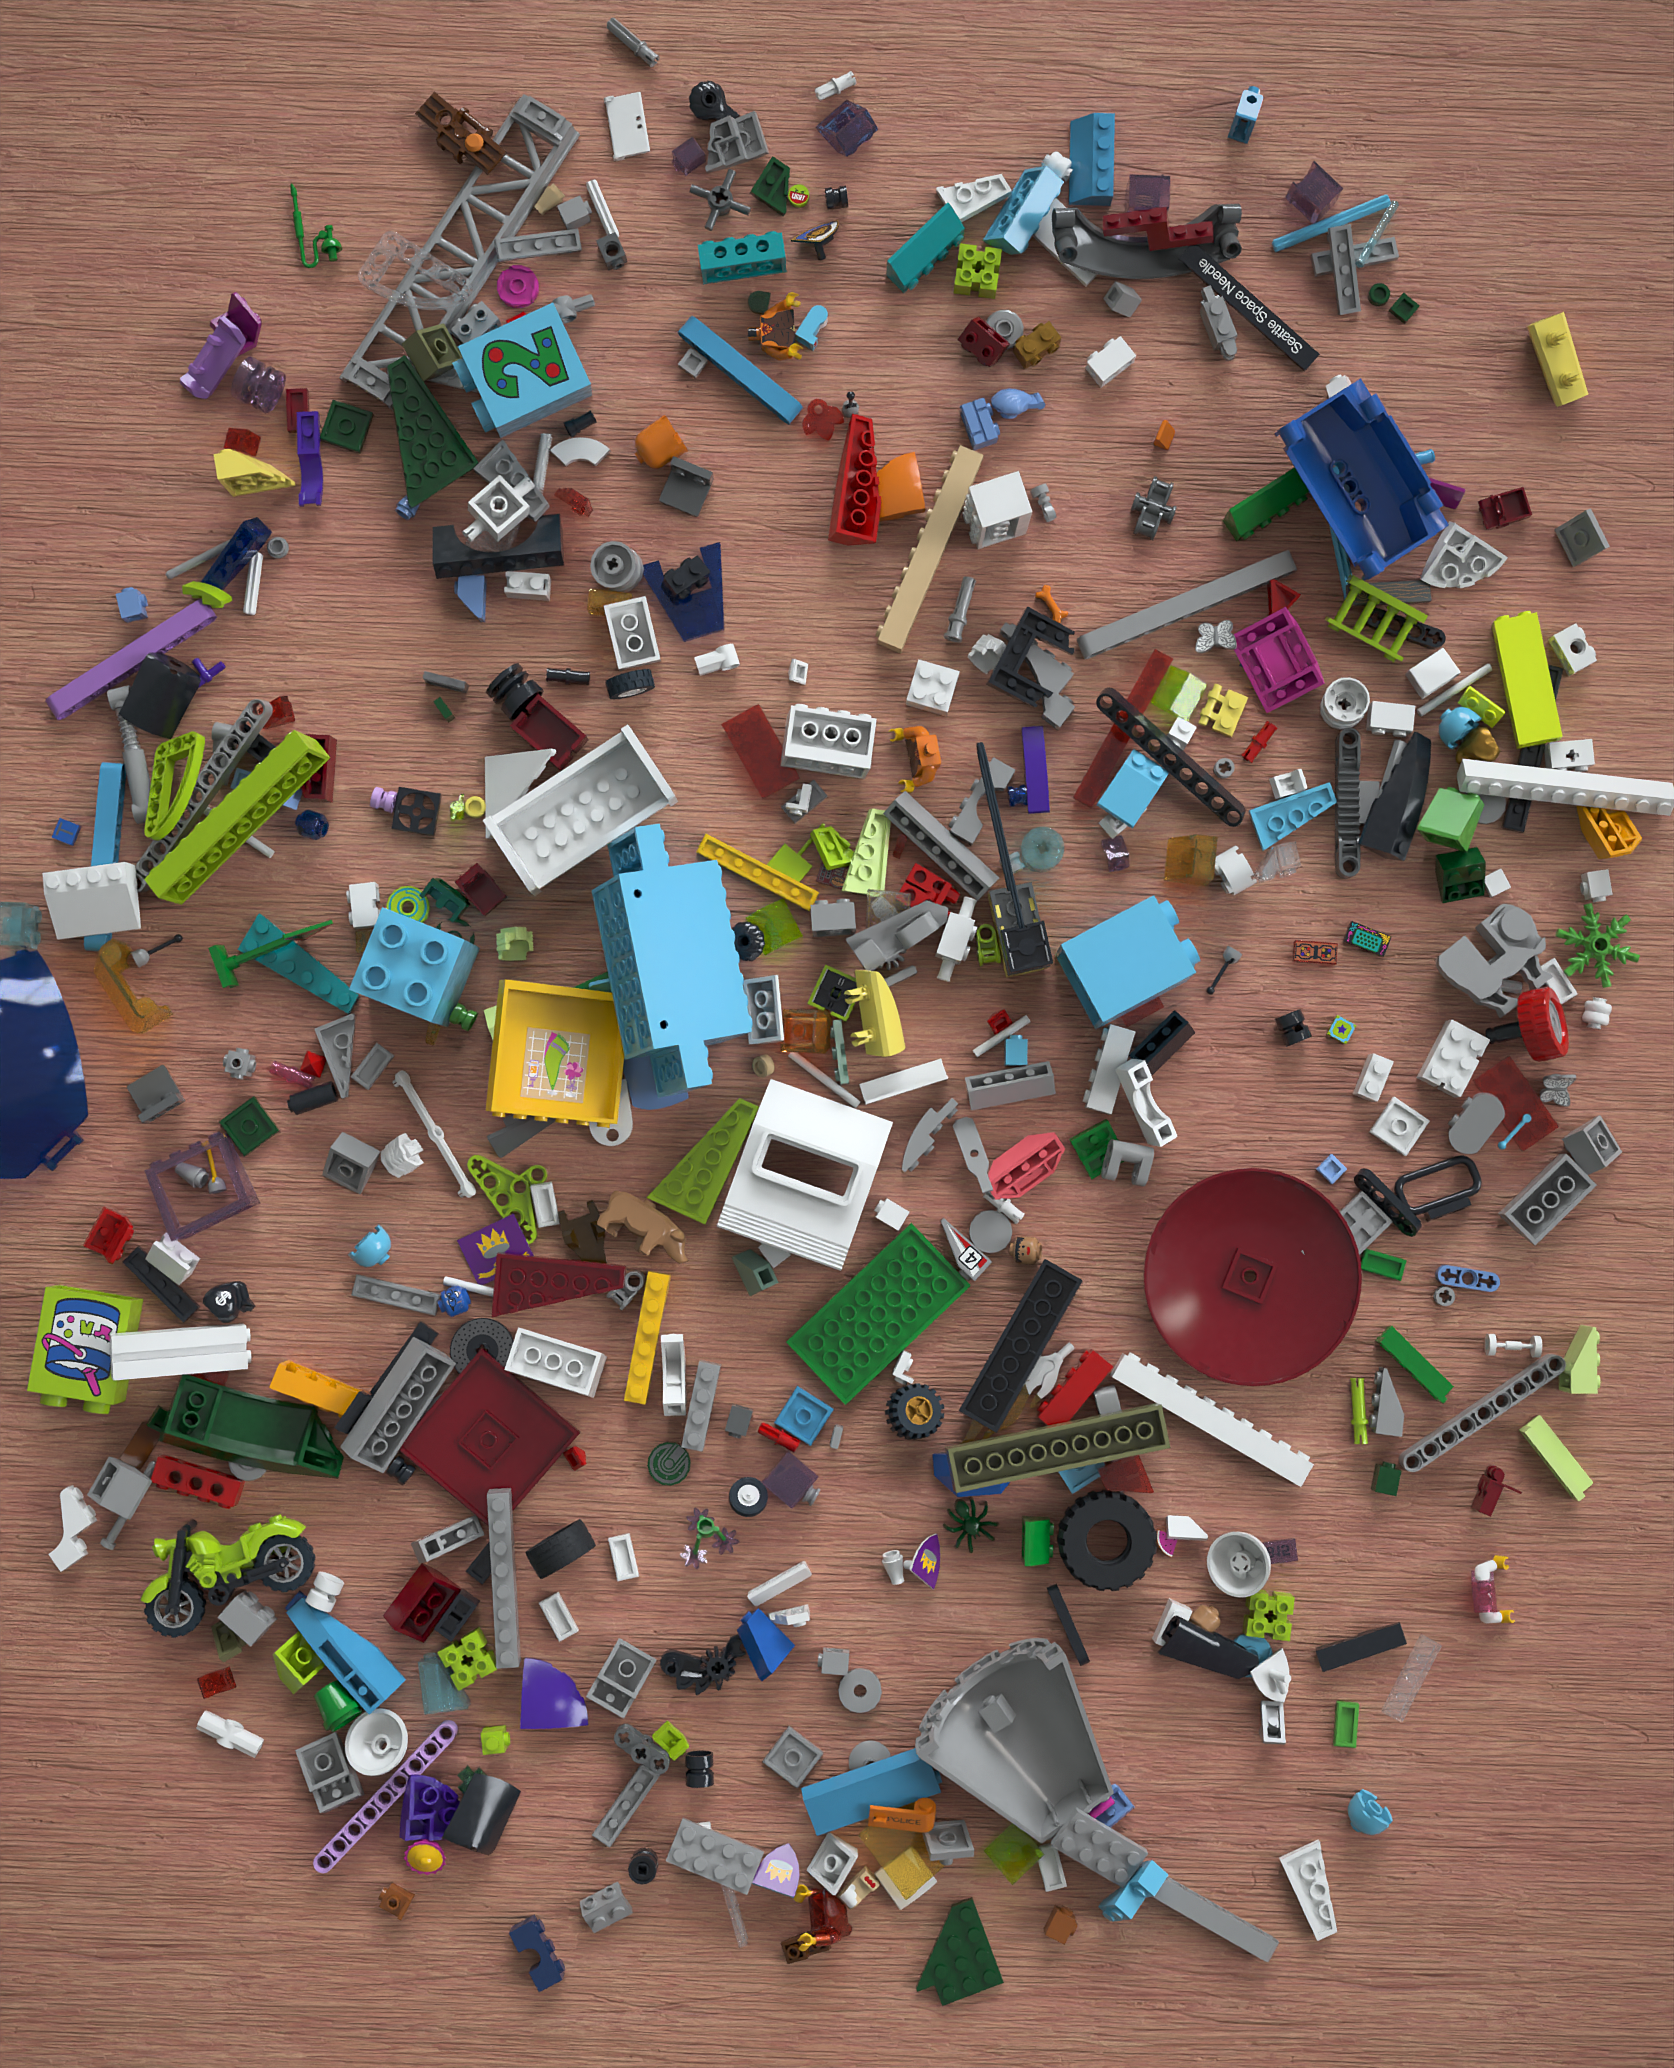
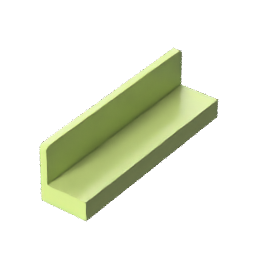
[1519,1415,1593,1501]

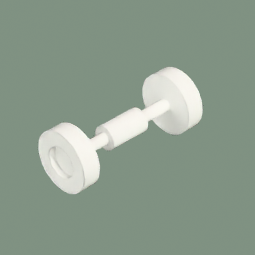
[1485,1334,1542,1358]

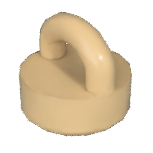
[752,1054,774,1077]

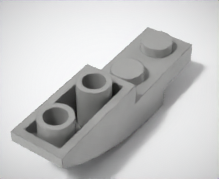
[901,1098,958,1172]

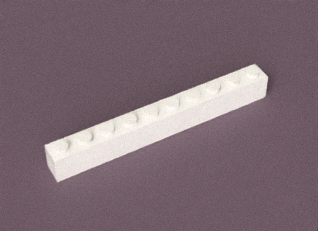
[1456,759,1674,816]
[1110,1352,1314,1487]

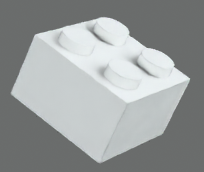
[906,659,960,717]

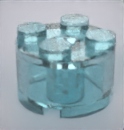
[1020,827,1064,873]

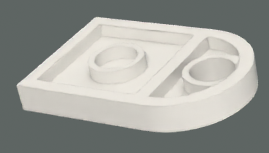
[589,1079,633,1146]

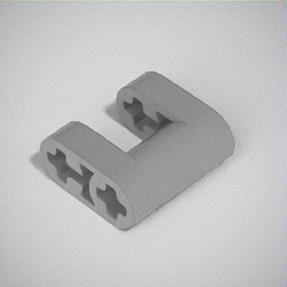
[1101,1139,1154,1187]

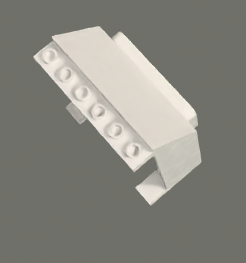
[717,1079,893,1271]

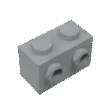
[451,301,502,344]

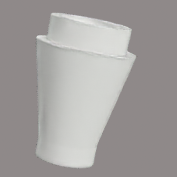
[882,1550,904,1585]

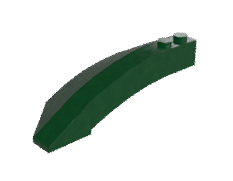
[158,1374,344,1479]

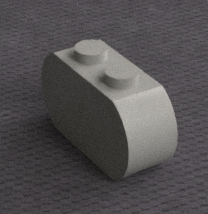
[1448,1092,1505,1154]

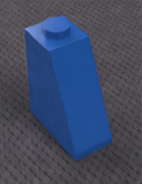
[737,1608,795,1681]

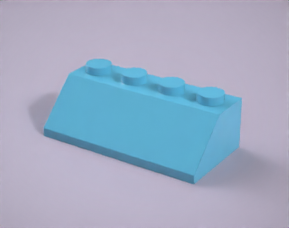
[982,166,1064,255]

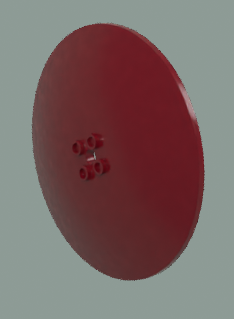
[1143,1168,1362,1386]

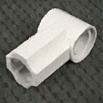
[694,644,740,676]

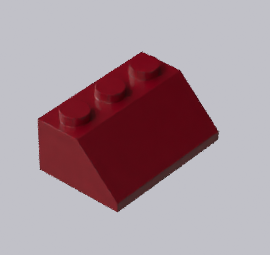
[383,1563,462,1643]

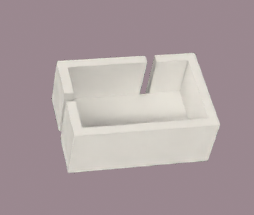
[1417,1020,1490,1098]

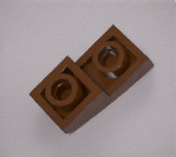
[781,1926,832,1964]

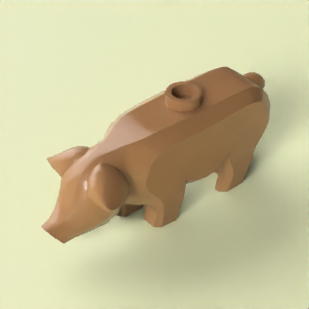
[597,1191,689,1264]

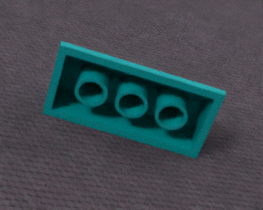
[886,202,965,293]

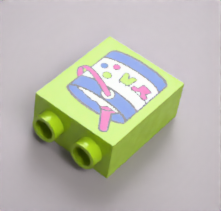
[27,1285,143,1414]

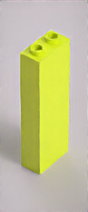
[1492,611,1563,749]

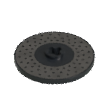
[450,1318,514,1374]

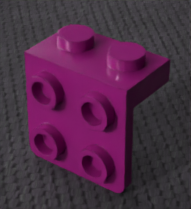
[210,292,262,357]

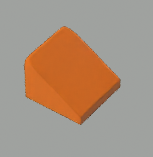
[1154,420,1175,450]

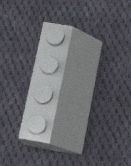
[1498,1154,1597,1245]

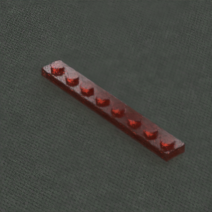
[1073,649,1173,808]

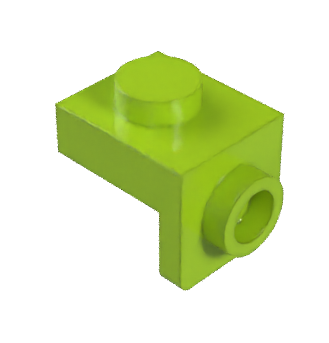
[652,1720,689,1761]

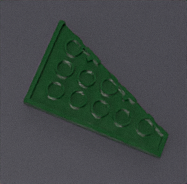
[387,355,479,509]

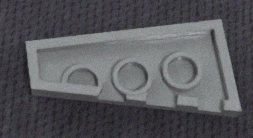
[474,439,550,522]

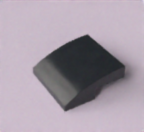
[334,1390,374,1434]

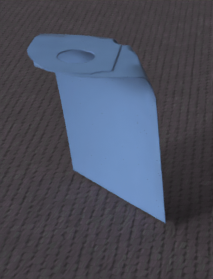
[623,1056,689,1110]

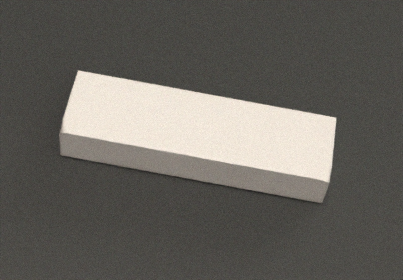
[747,1561,812,1606]

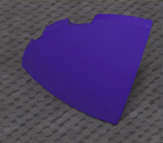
[520,1658,589,1729]
[399,1775,460,1841]

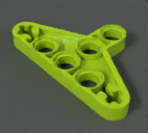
[467,1155,548,1244]

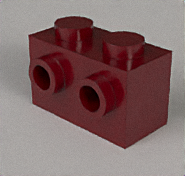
[957,316,1010,367]

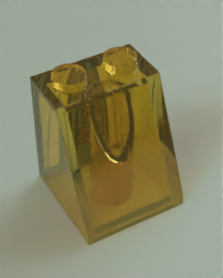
[1164,834,1218,886]

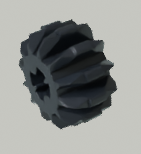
[699,1646,736,1685]

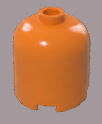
[634,415,688,469]

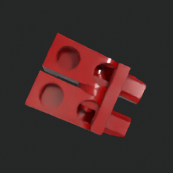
[895,863,960,916]

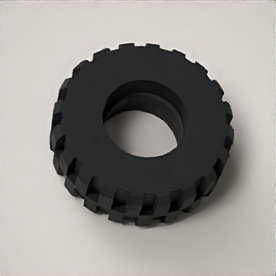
[1057,1489,1157,1591]

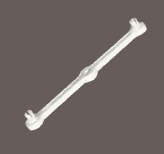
[393,1070,476,1198]

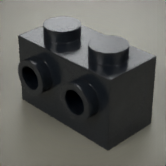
[661,555,710,604]

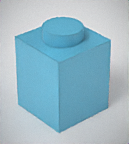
[1004,1035,1028,1066]

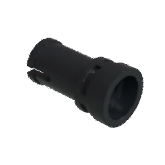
[563,410,597,438]

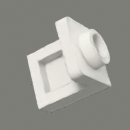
[1167,717,1197,750]
[1269,769,1307,799]

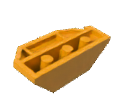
[1576,805,1642,859]

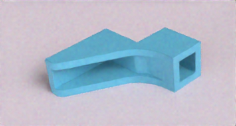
[1098,1860,1168,1922]

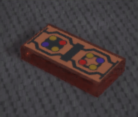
[1292,940,1338,965]

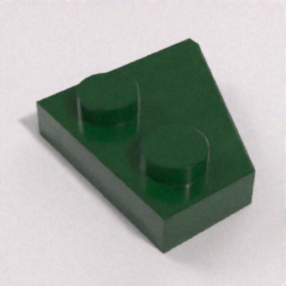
[750,156,790,217]

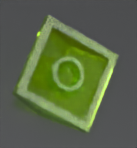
[1149,665,1207,722]
[745,898,803,956]
[984,1823,1045,1885]

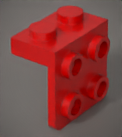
[83,1207,134,1264]

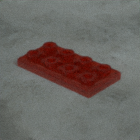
[721,704,800,799]

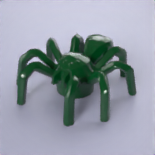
[943,1496,999,1553]

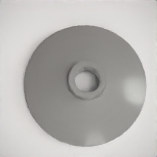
[849,1740,891,1771]

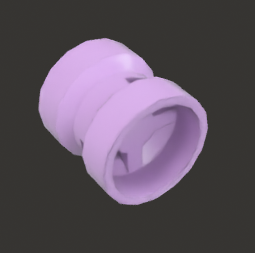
[370,787,398,813]

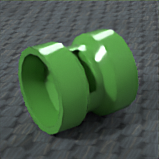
[449,1003,478,1031]

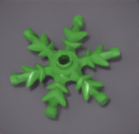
[1555,903,1640,988]

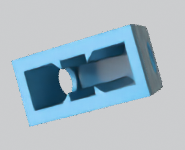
[1227,86,1263,144]

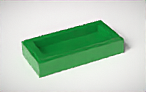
[1360,1249,1407,1281]

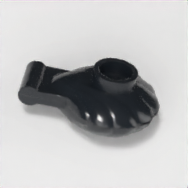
[689,80,740,121]
[732,921,765,961]

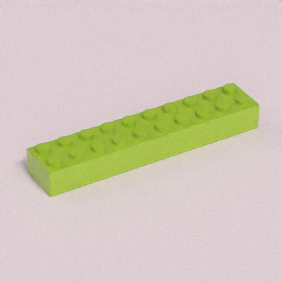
[144,730,330,905]

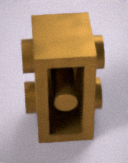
[1013,321,1061,369]

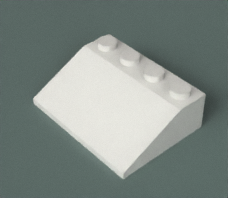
[42,862,141,940]

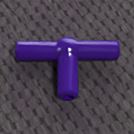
[192,658,226,688]

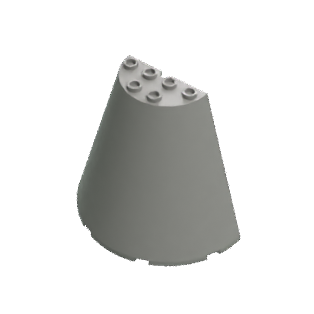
[915,1638,1114,1843]

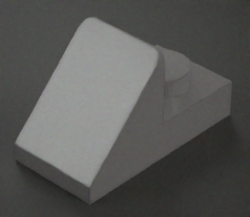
[1259,1700,1286,1745]

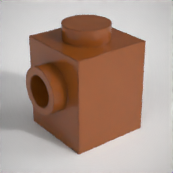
[1043,1905,1078,1945]

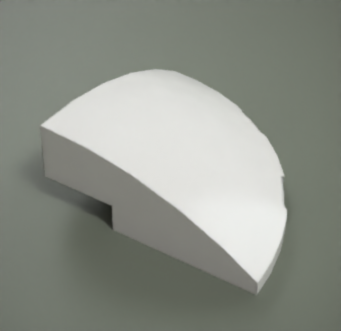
[1420,521,1508,588]

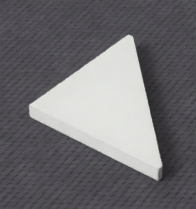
[485,749,556,839]

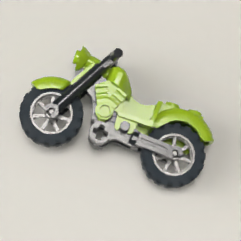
[140,1514,315,1638]

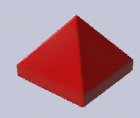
[987,1009,1012,1035]
[300,1051,327,1078]
[563,1446,587,1471]

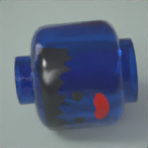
[295,810,329,840]

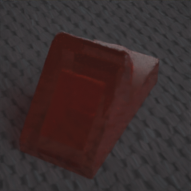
[258,696,295,729]

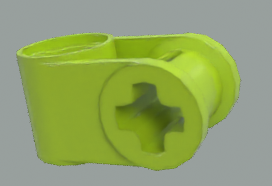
[975,924,1001,966]

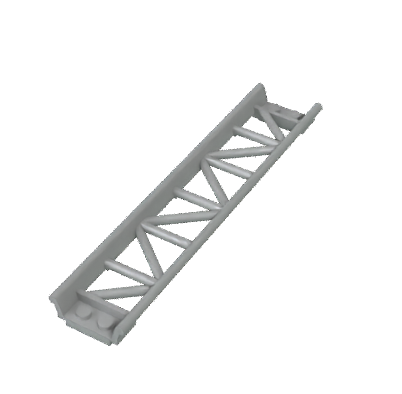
[339,94,580,411]

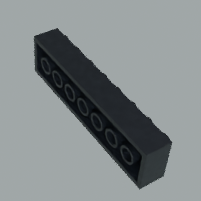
[959,1259,1083,1433]

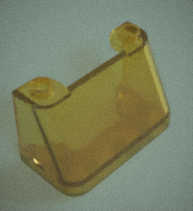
[93,939,173,1034]

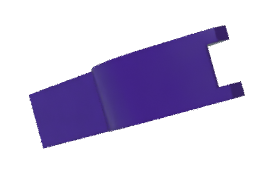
[297,411,323,507]

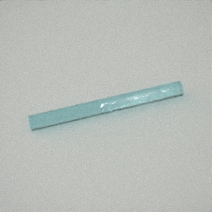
[1355,201,1399,268]

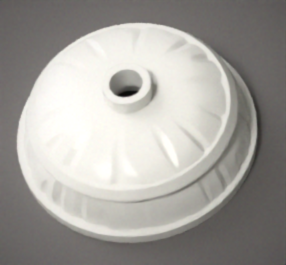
[345,1708,408,1776]

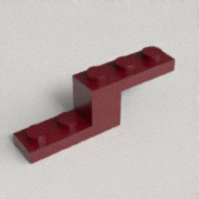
[1103,207,1213,251]

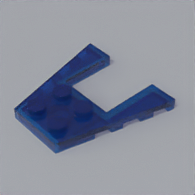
[643,542,725,642]

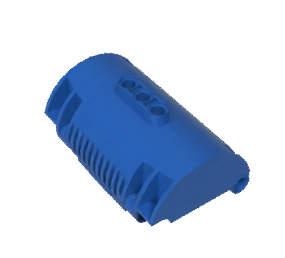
[1274,378,1449,581]

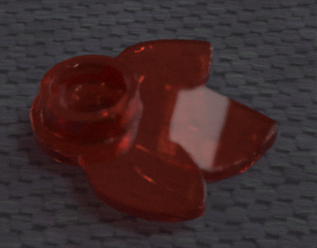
[802,399,844,441]

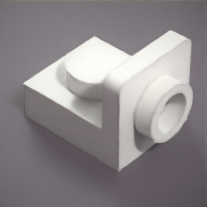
[785,784,812,816]
[892,1350,914,1385]

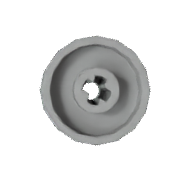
[590,541,644,593]

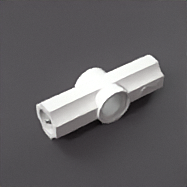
[196,1710,264,1758]

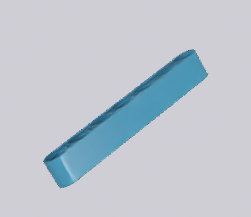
[677,316,803,425]

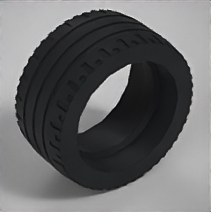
[525,1519,596,1579]

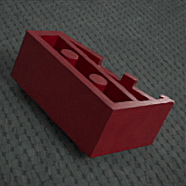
[288,733,337,803]

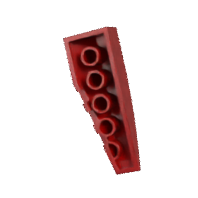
[828,413,881,546]

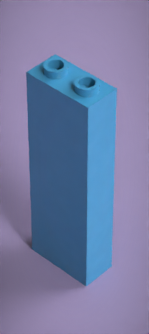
[801,1748,942,1836]

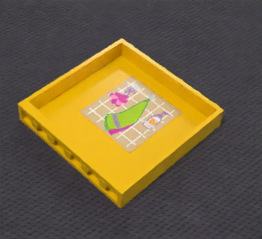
[485,979,624,1128]

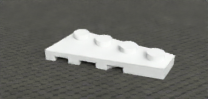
[1279,1840,1337,1941]

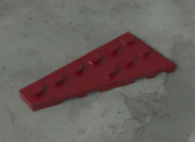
[491,1252,626,1318]

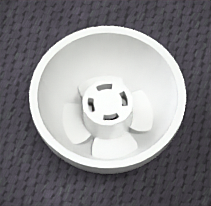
[1207,1532,1271,1597]

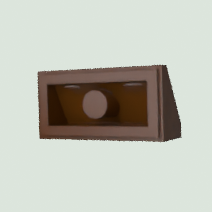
[119,1421,160,1469]

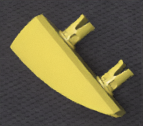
[1526,312,1588,407]
[844,970,905,1057]

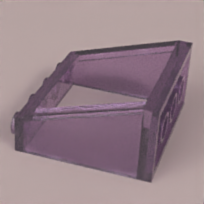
[145,1131,260,1242]

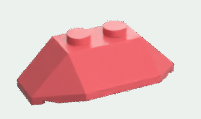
[988,1132,1065,1200]

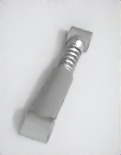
[107,685,151,824]

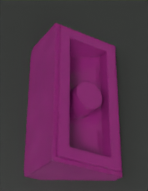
[1429,478,1465,509]

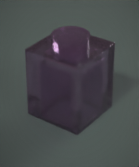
[672,137,706,176]

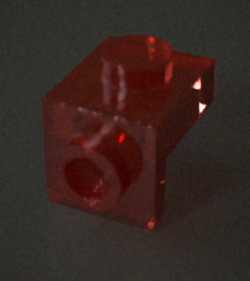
[223,428,261,456]
[197,1666,237,1699]

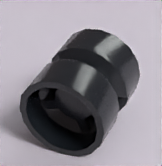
[1274,1009,1312,1047]
[685,1750,714,1788]
[628,1848,659,1885]

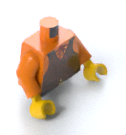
[748,292,803,361]
[889,726,941,793]

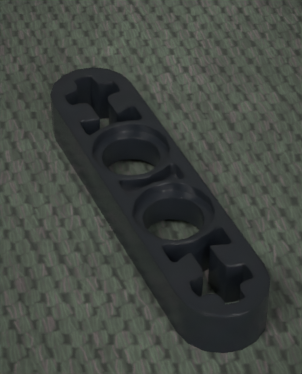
[1366,608,1446,650]
[1354,1168,1422,1237]
[1047,1584,1090,1666]

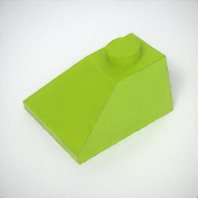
[273,1631,325,1694]

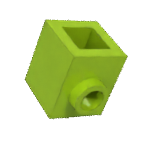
[481,1725,510,1755]

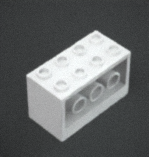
[962,471,1032,549]
[780,704,876,779]
[504,1327,607,1398]

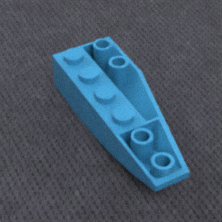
[286,1597,406,1714]

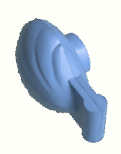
[991,388,1045,419]

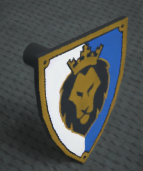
[791,220,839,260]

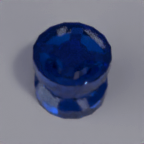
[1007,784,1027,807]

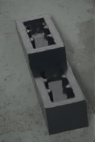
[1316,1622,1407,1672]

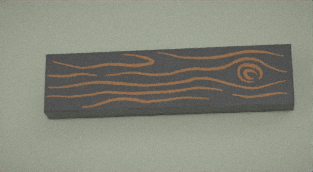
[1346,580,1432,607]

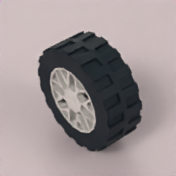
[605,669,655,700]

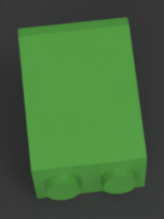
[1417,787,1485,852]

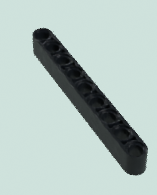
[1096,687,1246,827]

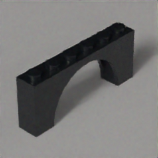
[433,514,564,579]

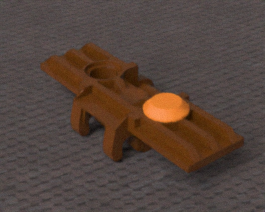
[415,92,507,175]

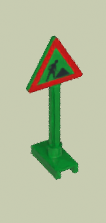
[208,920,333,988]

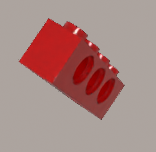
[151,1454,245,1509]

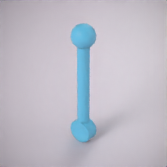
[1498,1114,1531,1150]

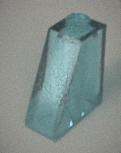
[418,1653,471,1715]

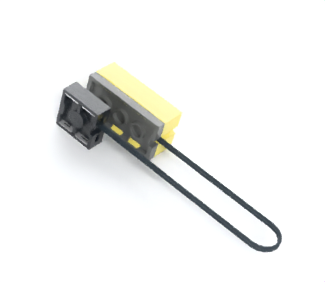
[976,742,1053,978]

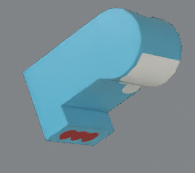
[795,305,828,351]

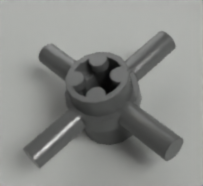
[689,169,751,231]

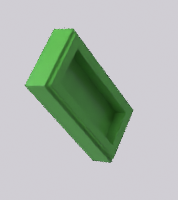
[1333,1701,1359,1748]

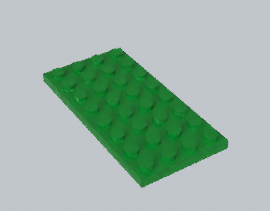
[786,1223,971,1405]

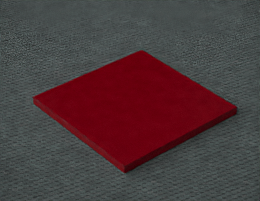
[399,1348,580,1526]

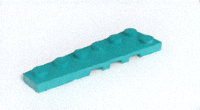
[237,913,360,1014]

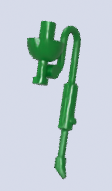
[290,184,342,268]

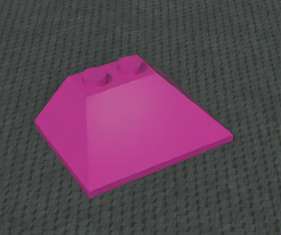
[1233,607,1325,713]

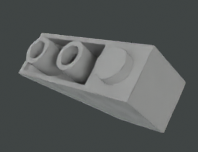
[1369,1367,1404,1437]

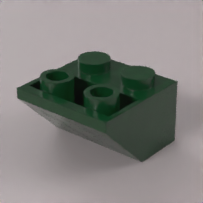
[1435,847,1486,903]

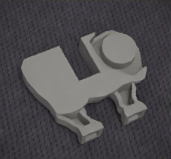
[1435,904,1553,1018]

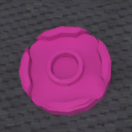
[497,265,539,308]

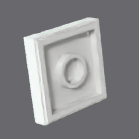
[1369,1097,1430,1156]

